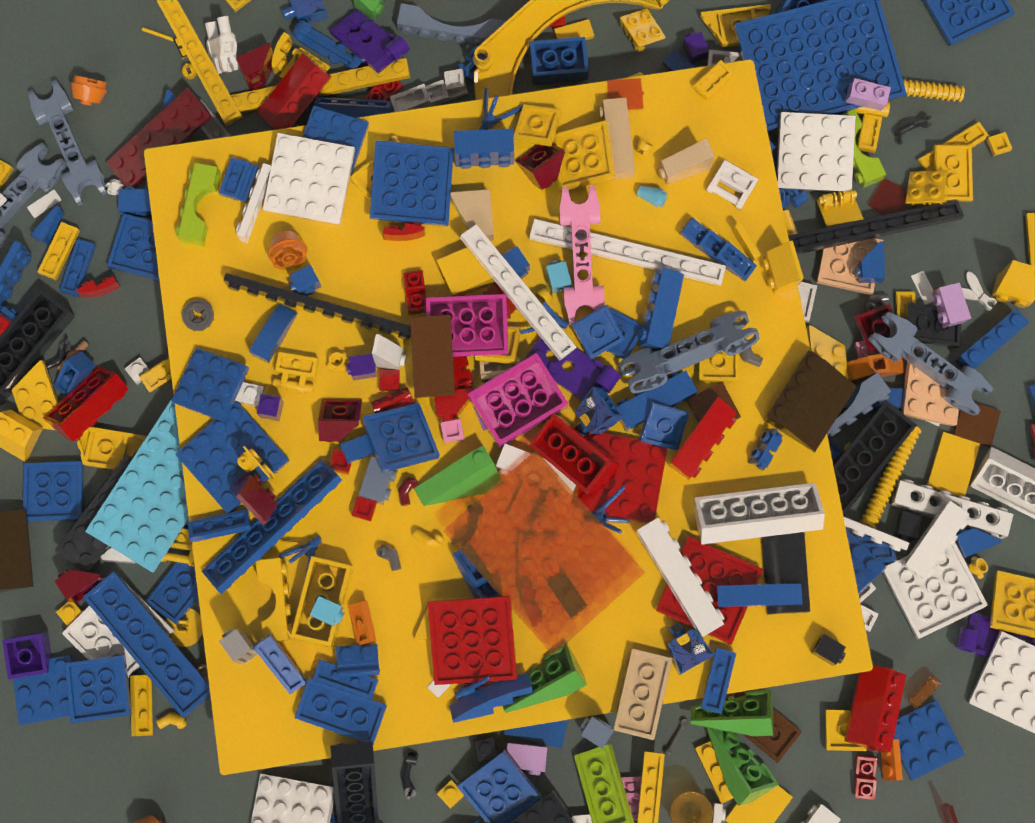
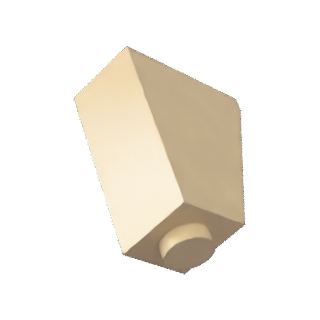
[658,139,714,185]
[451,189,494,241]

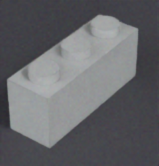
[219,629,258,665]

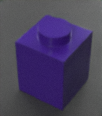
[682,32,709,64]
[346,354,377,381]
[257,394,284,421]

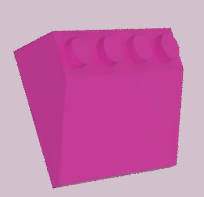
[426,294,509,357]
[468,353,568,449]

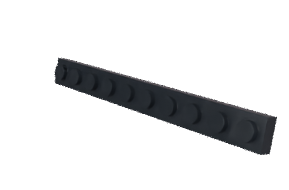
[788,200,964,254]
[223,273,411,340]

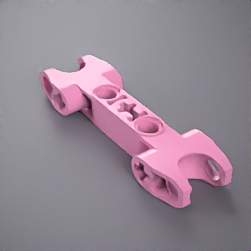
[560,185,605,325]

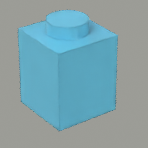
[546,260,572,293]
[310,596,344,627]

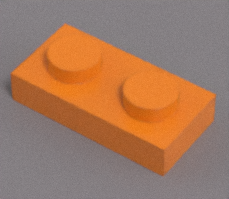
[348,601,376,645]
[881,739,903,781]

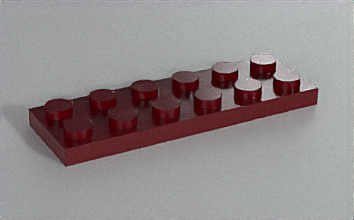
[106,88,212,188]

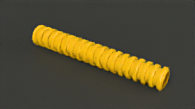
[903,79,965,102]
[859,426,922,529]

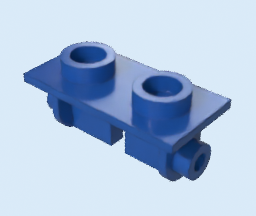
[748,429,783,471]

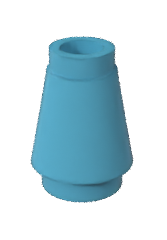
[637,185,668,208]

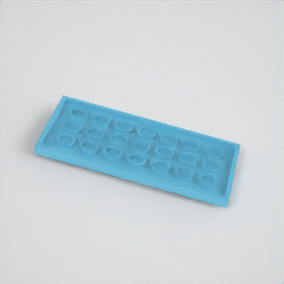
[85,399,189,573]

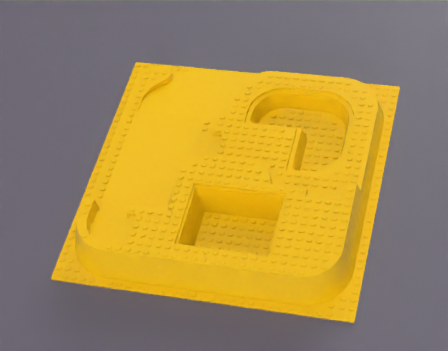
[144,60,873,775]

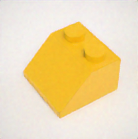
[762,240,804,294]
[0,409,43,462]

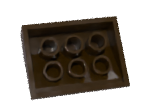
[764,350,857,453]
[0,509,34,593]

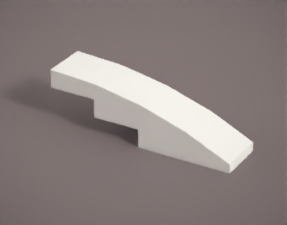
[390,80,469,112]

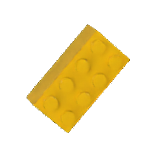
[291,556,353,648]

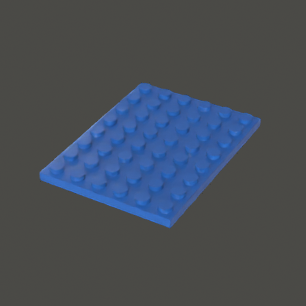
[733,0,907,131]

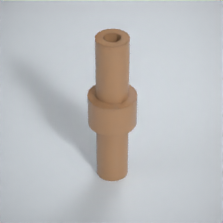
[57,340,89,371]

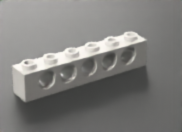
[891,479,1013,539]

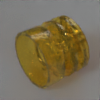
[670,791,713,823]

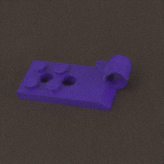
[330,9,410,74]
[524,337,621,401]
[955,613,1035,658]

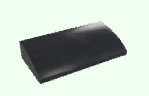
[762,532,810,615]

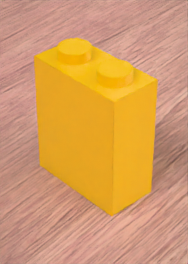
[437,247,495,297]

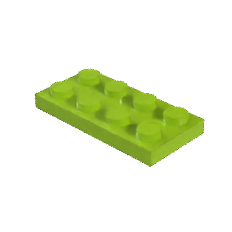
[574,744,634,823]

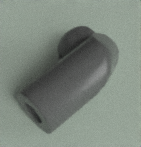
[864,293,889,312]
[740,347,763,367]
[376,545,401,571]

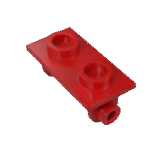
[453,356,474,390]
[371,387,415,413]

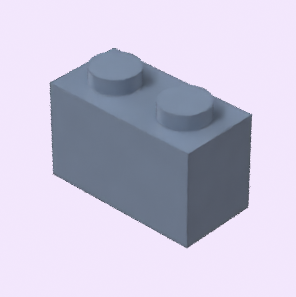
[359,457,398,505]

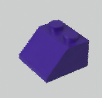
[2,632,51,680]

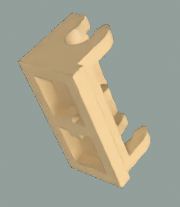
[480,358,520,383]

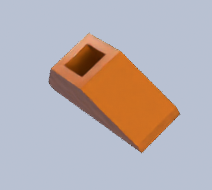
[847,354,905,382]

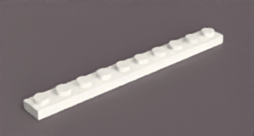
[530,219,726,286]

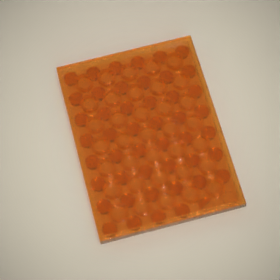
[443,450,645,655]

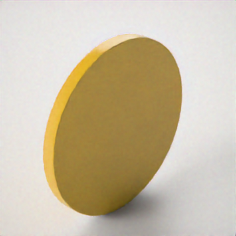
[166,608,203,647]

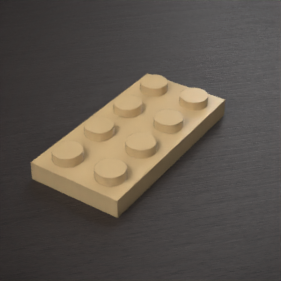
[613,649,673,740]

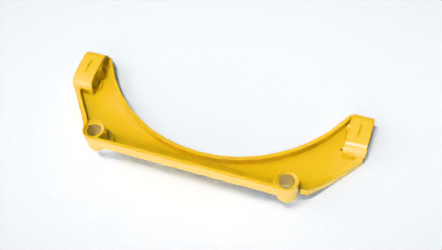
[473,0,670,100]

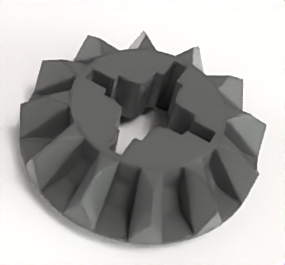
[182,300,214,331]

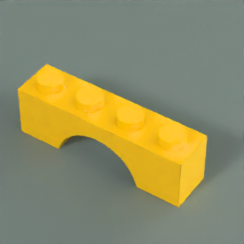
[256,558,293,643]

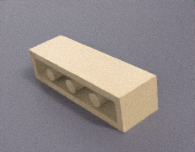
[599,98,635,180]

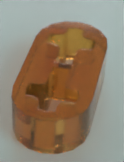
[908,675,941,709]

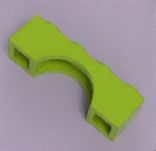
[841,109,886,188]
[176,163,221,247]

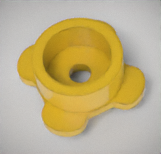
[327,351,348,372]
[968,556,988,579]

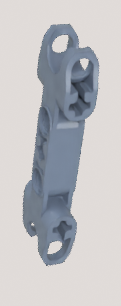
[28,80,107,206]
[0,143,67,244]
[619,311,760,393]
[868,312,993,416]

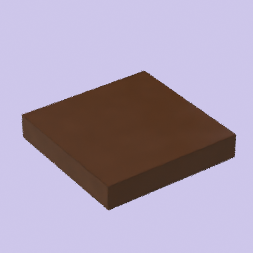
[687,382,741,423]
[953,403,1001,448]

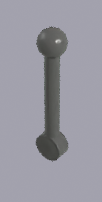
[664,719,688,756]

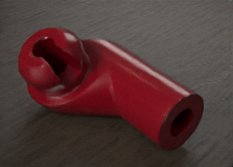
[398,477,418,506]

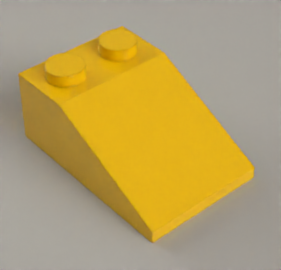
[991,260,1035,308]

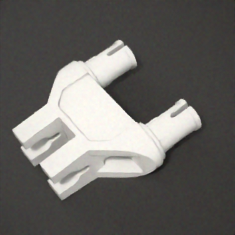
[205,16,238,74]

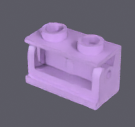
[845,78,891,111]
[932,283,971,328]
[507,743,547,775]

